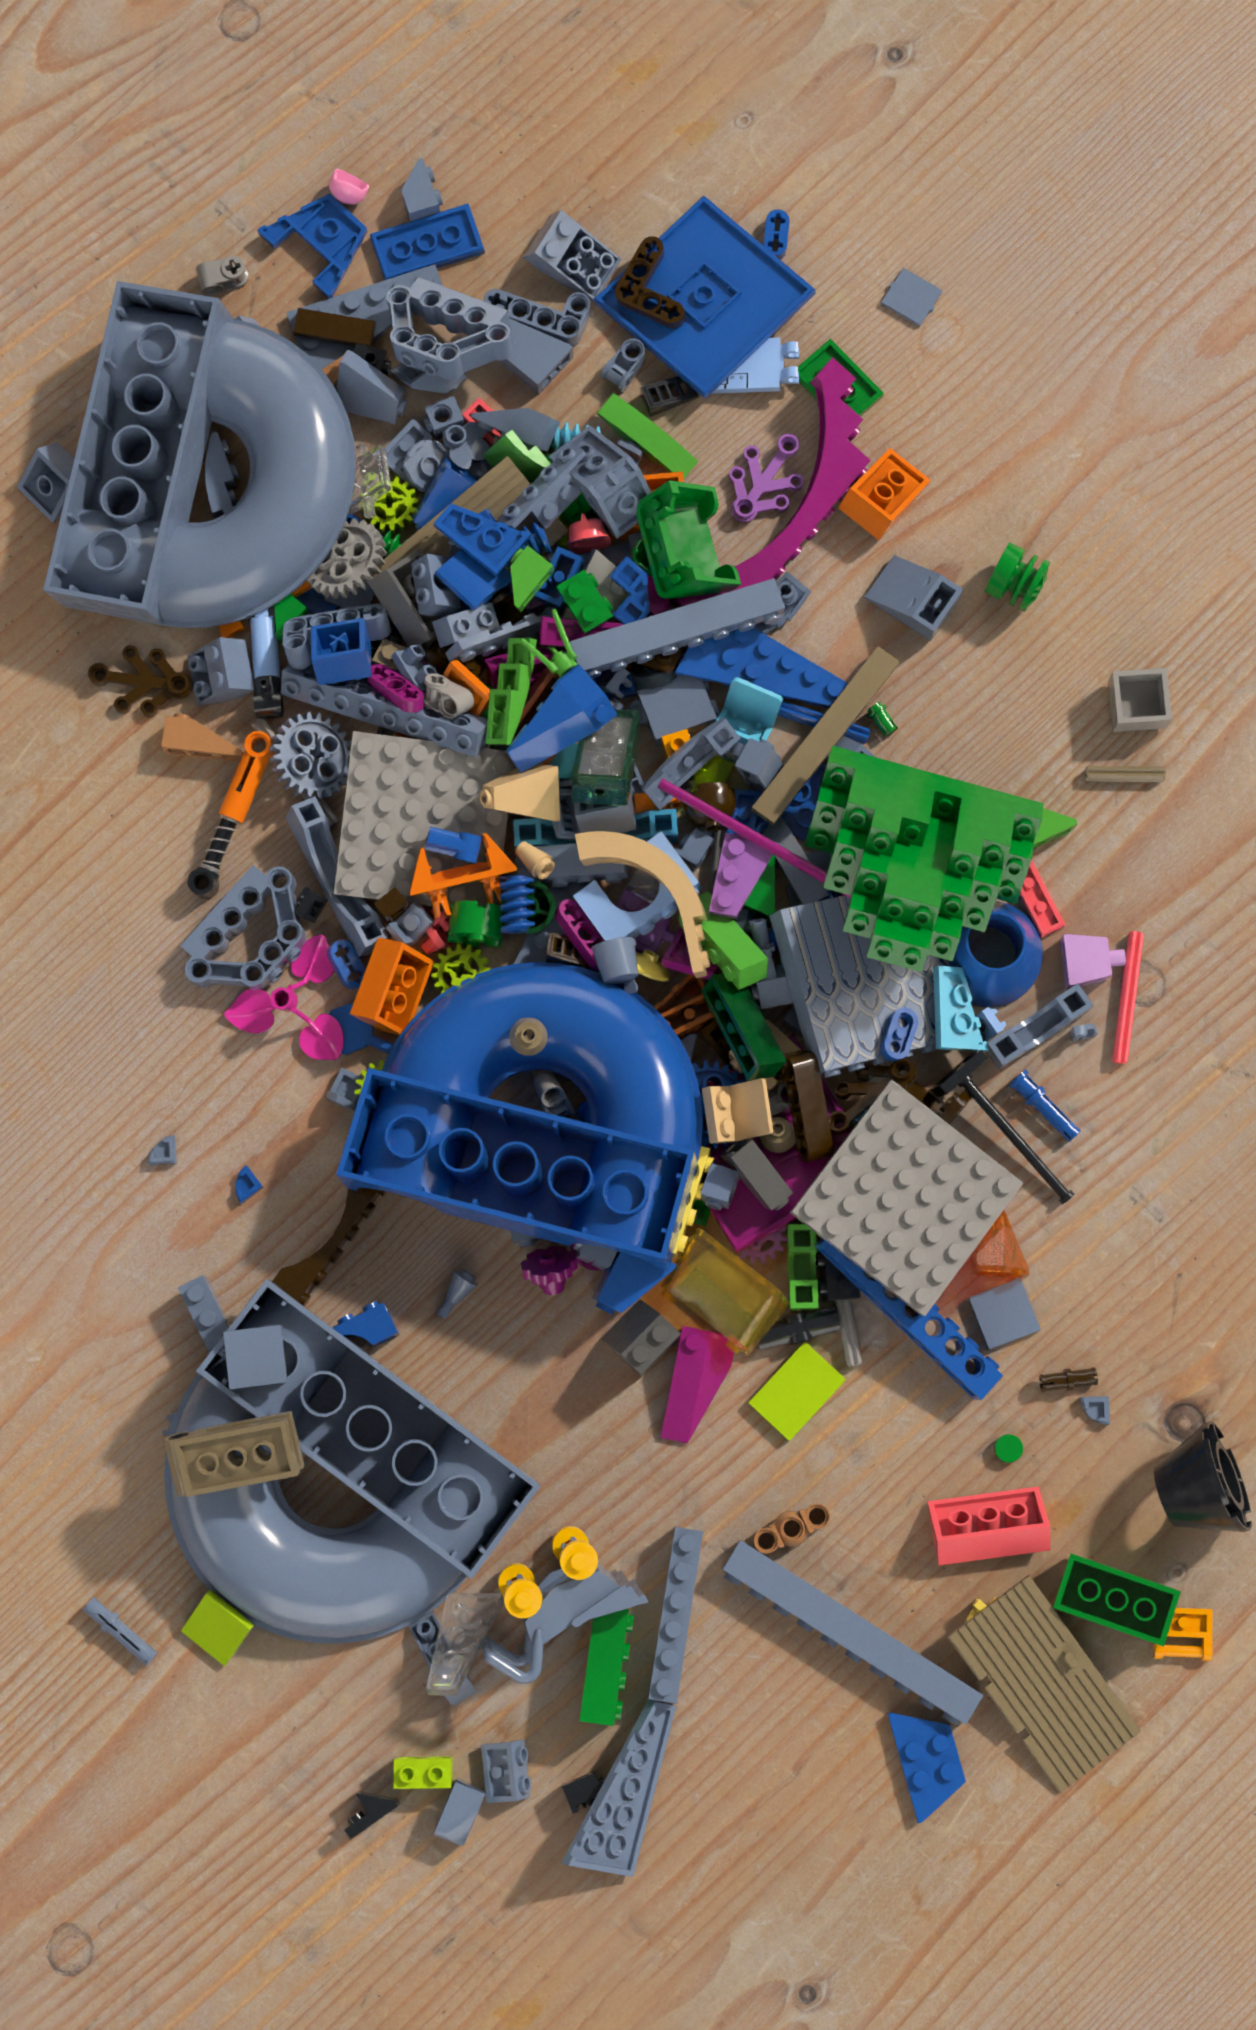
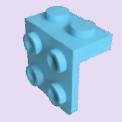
[716,677,783,745]

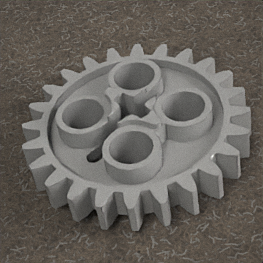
[307,518,387,599]

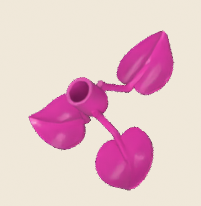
[224,934,344,1060]

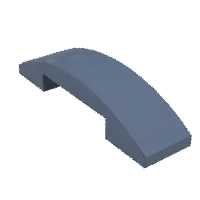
[642,717,741,810]

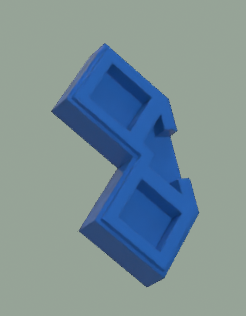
[608,556,650,625]

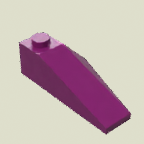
[660,1326,737,1443]

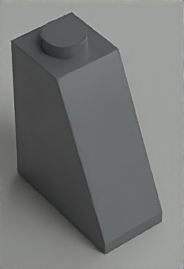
[720,1139,793,1210]

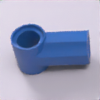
[425,827,483,864]

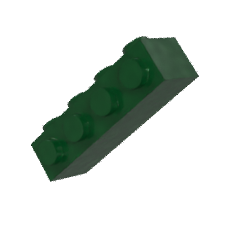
[701,973,786,1081]

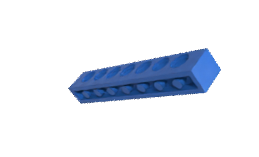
[814,1238,1003,1400]

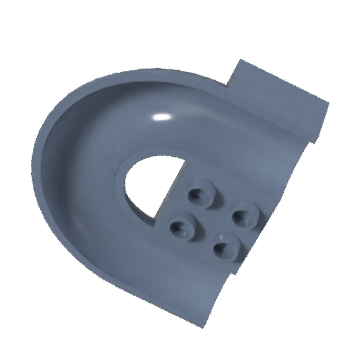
[43,281,356,628]
[164,1279,541,1644]

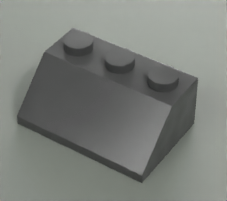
[367,549,442,647]

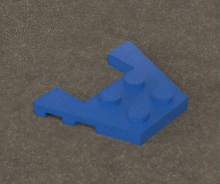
[257,194,367,299]

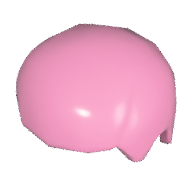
[329,169,369,205]

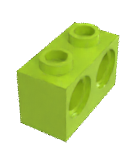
[394,1756,453,1789]

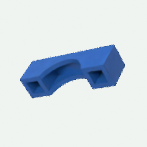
[333,1301,400,1347]

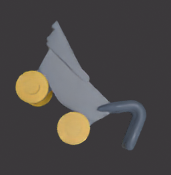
[480,1526,649,1684]

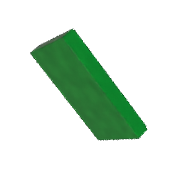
[798,338,884,417]

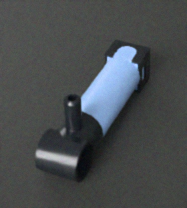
[248,605,284,719]

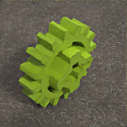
[361,476,419,535]
[432,944,491,994]

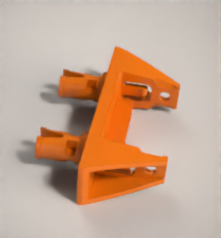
[409,833,517,919]

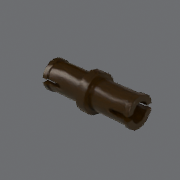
[1039,1367,1098,1392]

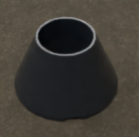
[1154,1421,1252,1532]

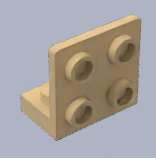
[702,1078,773,1144]

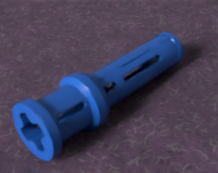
[1008,1069,1081,1143]

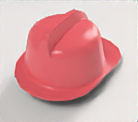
[567,513,611,554]

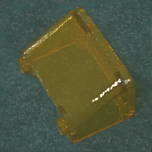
[660,1227,789,1356]

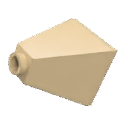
[480,764,560,821]

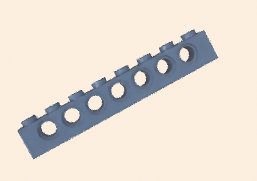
[281,664,488,757]

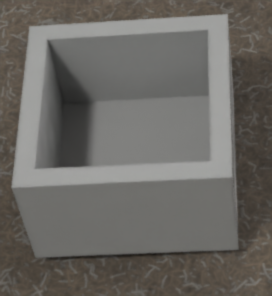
[1108,668,1172,732]

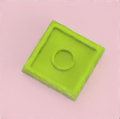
[181,1590,254,1666]

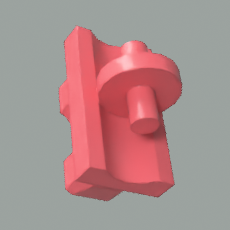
[420,905,454,954]

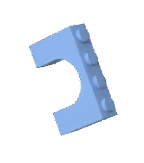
[573,831,703,941]

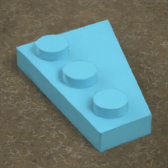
[933,966,989,1052]

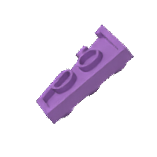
[709,833,780,919]

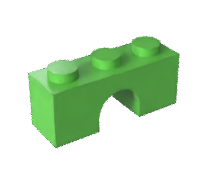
[786,1224,818,1311]

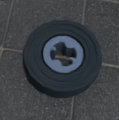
[631,663,678,689]

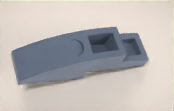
[205,431,239,519]

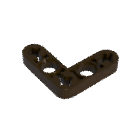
[615,236,686,329]

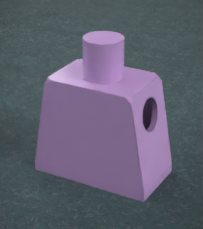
[1060,934,1126,990]

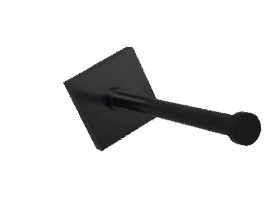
[930,1050,1075,1205]

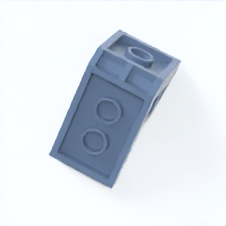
[548,425,651,539]

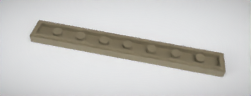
[751,646,900,826]

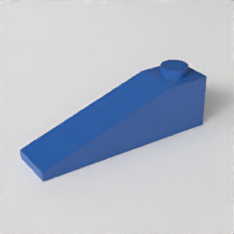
[506,664,618,773]

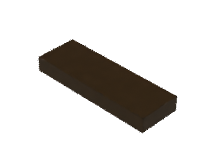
[293,308,376,347]

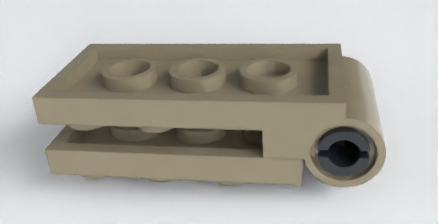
[164,1411,305,1497]

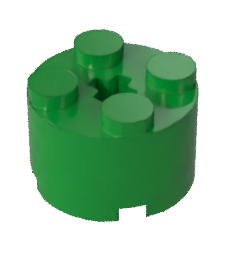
[447,901,504,949]

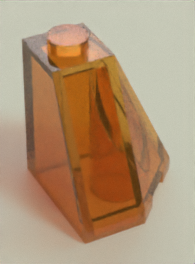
[970,1210,1029,1278]

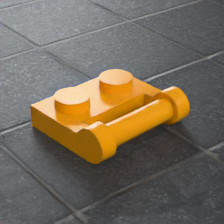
[1153,1608,1212,1661]

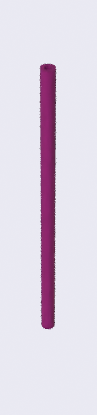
[658,778,850,898]

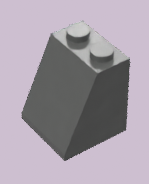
[601,1299,681,1378]

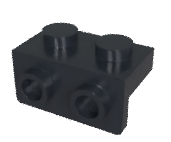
[816,1251,861,1302]

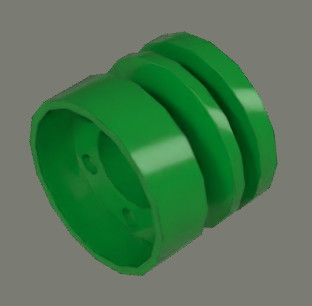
[984,542,1050,612]

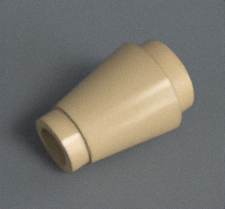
[515,841,555,879]

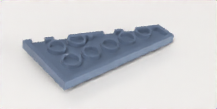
[286,264,443,369]
[561,1699,676,1877]

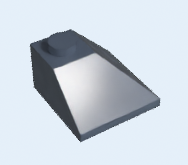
[390,363,467,394]
[17,442,74,523]

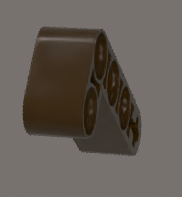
[774,1050,834,1163]

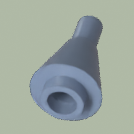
[437,1269,477,1319]

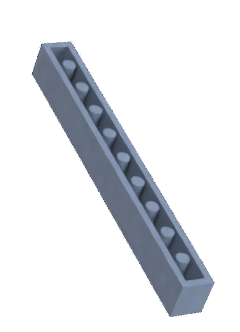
[722,1540,983,1726]

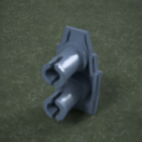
[754,572,811,635]

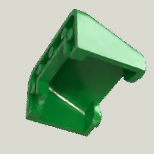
[636,480,741,599]

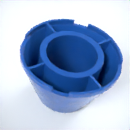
[948,901,1043,1007]

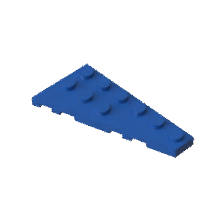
[674,628,849,708]

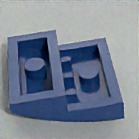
[435,550,512,611]

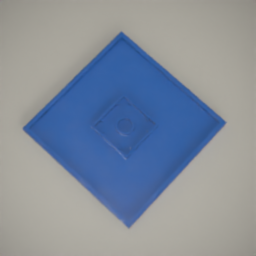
[594,195,816,399]

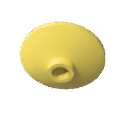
[636,949,671,982]

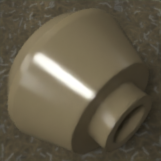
[509,1017,548,1056]
[760,1116,796,1153]

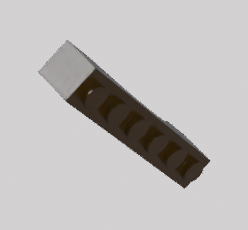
[272,1188,387,1307]

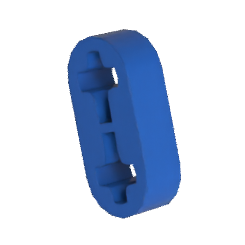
[764,209,790,259]
[327,940,366,990]

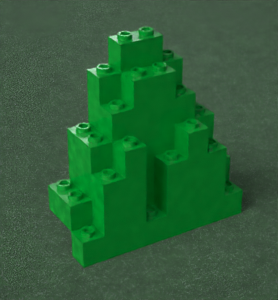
[805,745,1044,972]

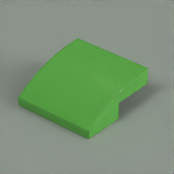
[482,430,550,484]

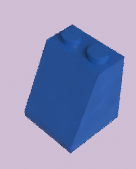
[413,458,479,530]
[592,1251,676,1315]

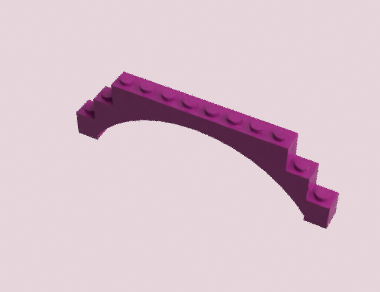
[647,357,871,616]

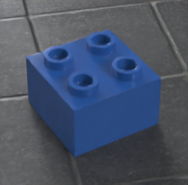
[311,618,372,685]

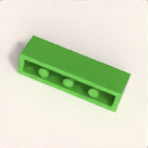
[678,892,768,990]

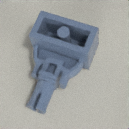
[716,738,784,791]
[748,918,793,1009]

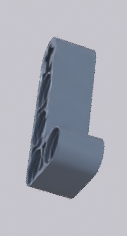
[484,289,590,347]
[283,603,392,670]

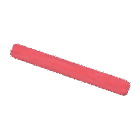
[1112,931,1144,1064]

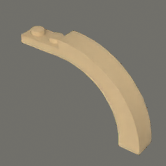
[575,831,710,978]

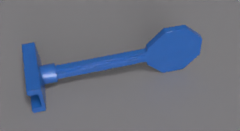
[329,1003,394,1055]

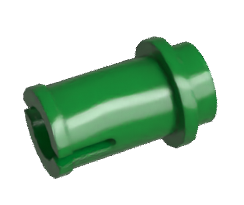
[867,702,899,738]

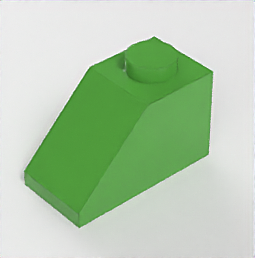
[510,545,555,612]
[1033,808,1078,849]

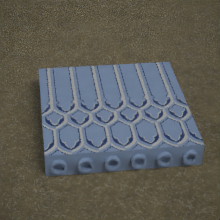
[769,895,950,1078]

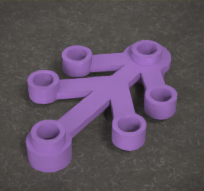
[729,434,804,523]

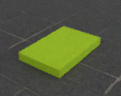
[748,1342,846,1441]

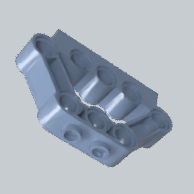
[386,277,514,380]
[180,865,307,990]

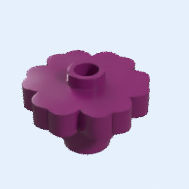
[520,1246,578,1295]

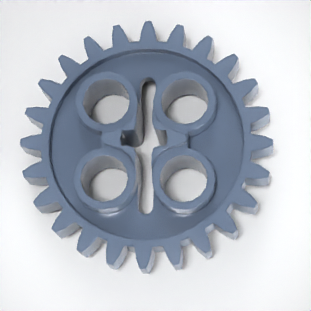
[269,712,351,800]

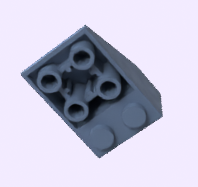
[523,210,621,301]
[864,555,964,641]

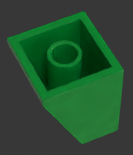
[742,855,775,929]

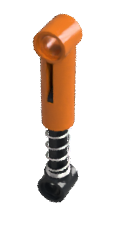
[187,731,275,899]

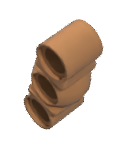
[753,1503,830,1554]

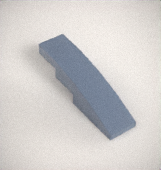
[762,816,829,905]

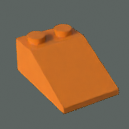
[838,448,931,541]

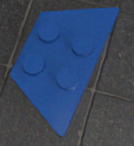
[887,1712,966,1823]

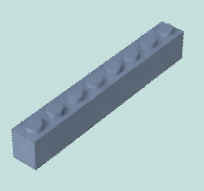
[570,578,785,679]

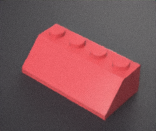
[928,1487,1051,1565]

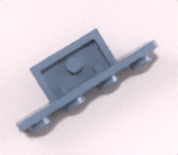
[498,444,586,529]

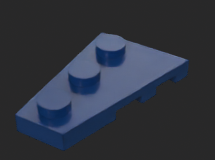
[434,503,531,577]

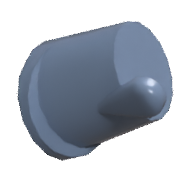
[592,937,639,994]

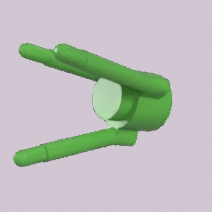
[520,609,577,678]

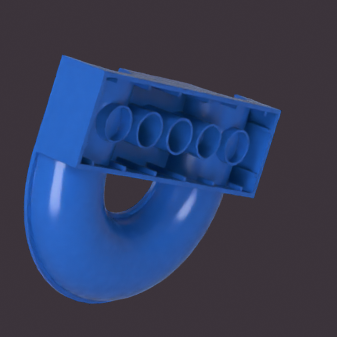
[336,962,703,1271]

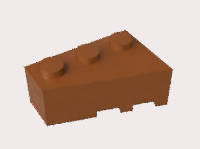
[654,974,715,1040]

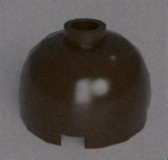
[682,782,736,832]

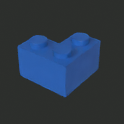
[511,547,585,612]

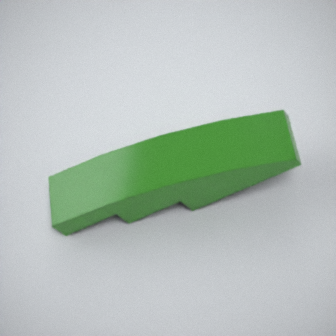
[596,393,698,479]
[486,638,537,745]

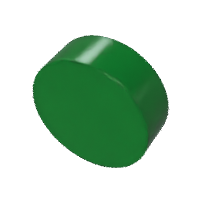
[994,1434,1023,1463]

